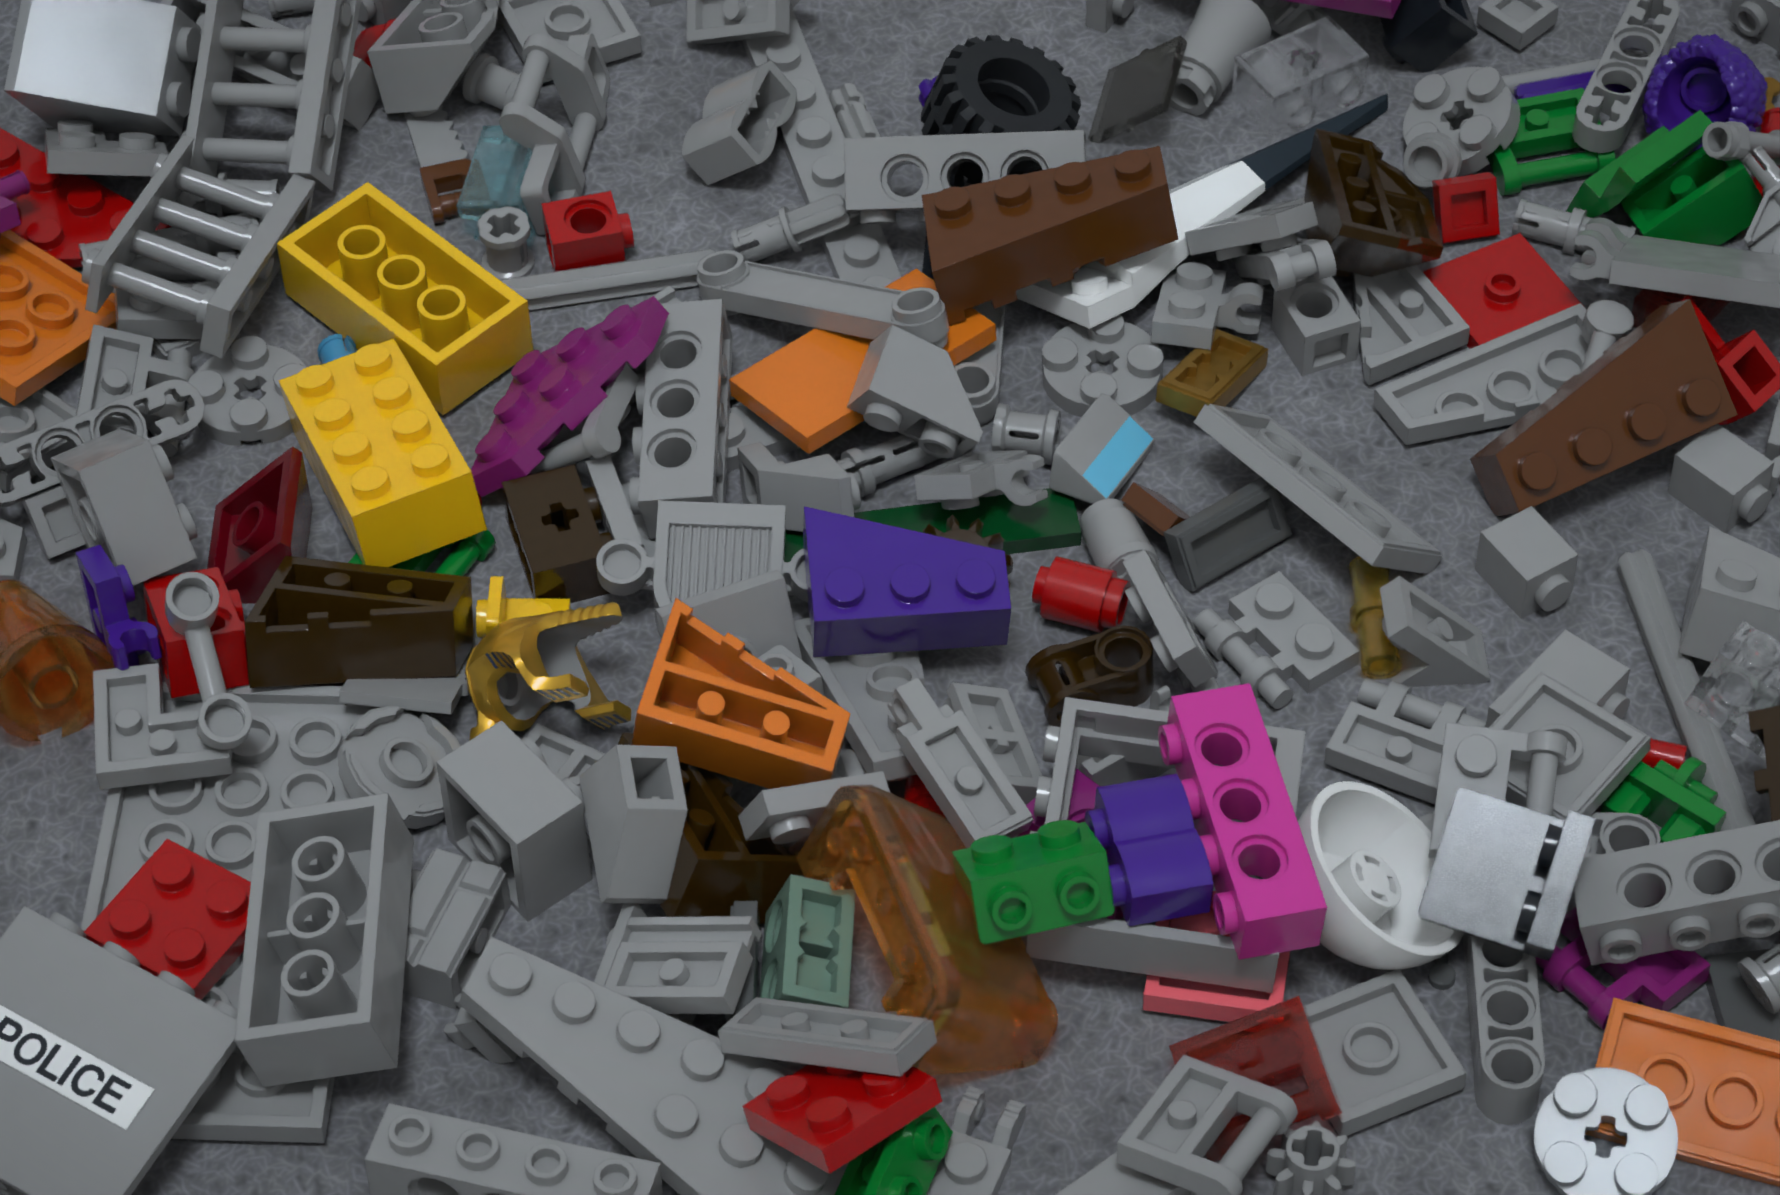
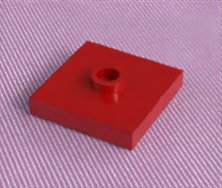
[1423,233,1586,349]

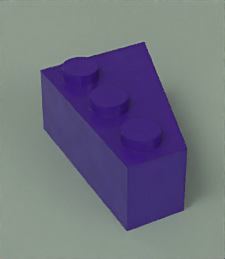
[803,506,1011,658]

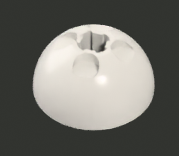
[1298,781,1464,970]

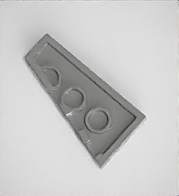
[1373,303,1589,445]
[794,617,924,781]

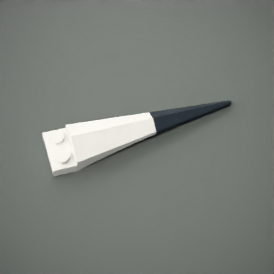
[1016,93,1388,329]

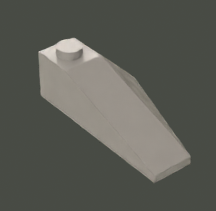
[367,0,500,117]

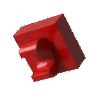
[1432,172,1500,243]

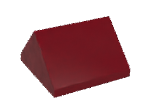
[207,446,312,604]

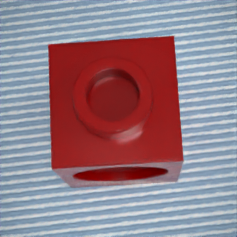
[541,191,634,272]

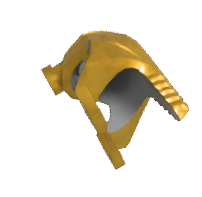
[465,602,631,741]

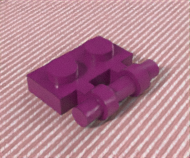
[1536,907,1711,1031]

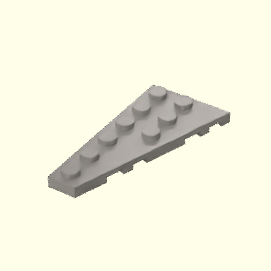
[459,936,849,1195]

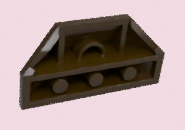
[1304,128,1444,277]

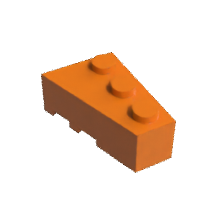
[632,598,851,789]

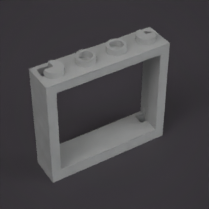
[1026,697,1306,993]

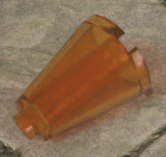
[0,579,115,741]

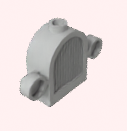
[596,500,808,638]

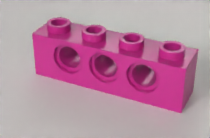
[1158,683,1327,960]

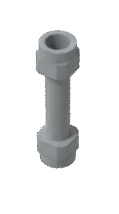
[1702,121,1780,166]

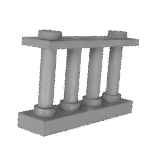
[180,0,361,191]
[81,135,316,358]

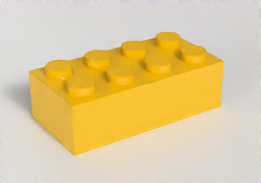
[276,182,533,415]
[278,338,487,567]

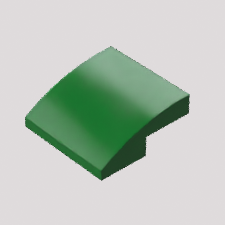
[1566,110,1713,218]

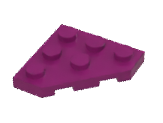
[471,296,669,497]

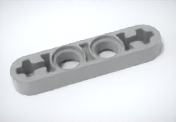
[1572,0,1680,153]
[0,379,205,508]

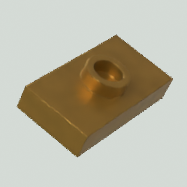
[1156,329,1269,417]

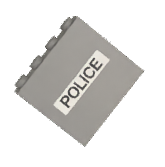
[0,906,243,1195]

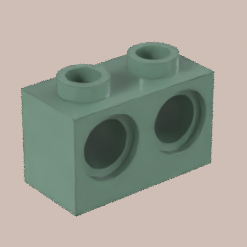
[759,874,856,1008]

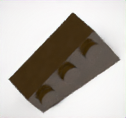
[245,556,474,688]
[618,733,816,924]

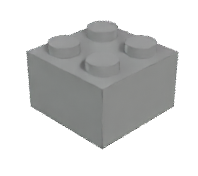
[51,428,198,586]
[436,720,592,922]

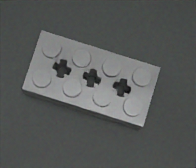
[234,793,414,1087]

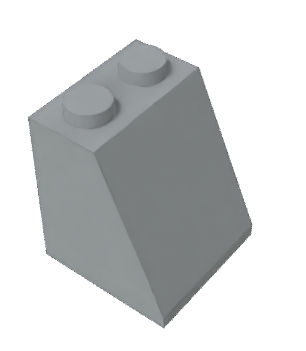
[4,0,201,136]

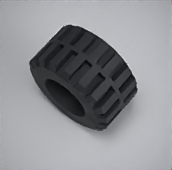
[920,35,1081,185]

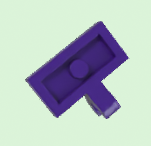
[75,545,163,671]

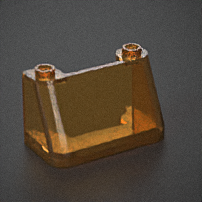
[796,784,1058,1075]

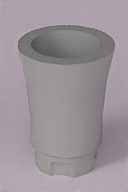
[1159,0,1271,116]

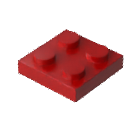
[84,839,251,1000]
[742,1064,943,1174]

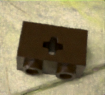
[502,464,613,603]

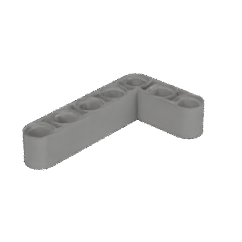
[1463,812,1661,1125]

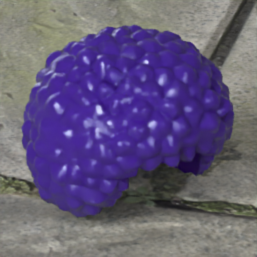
[1642,34,1768,159]

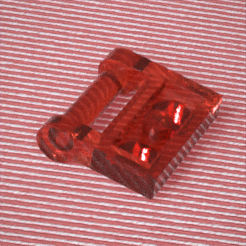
[1169,996,1343,1162]

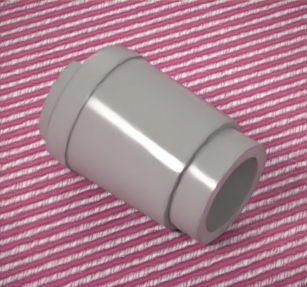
[1080,498,1159,586]

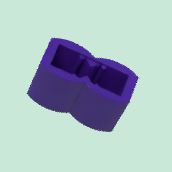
[1085,774,1214,926]

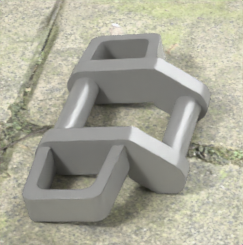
[499,34,610,236]

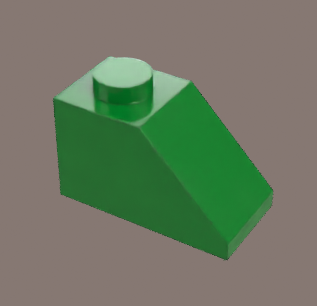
[1620,146,1763,245]

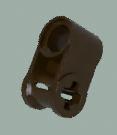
[1025,625,1154,727]

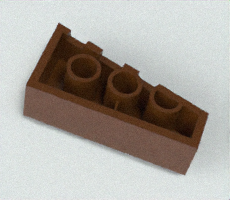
[922,146,1178,326]
[1470,299,1738,516]

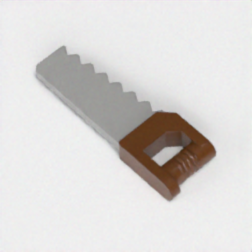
[404,105,492,225]

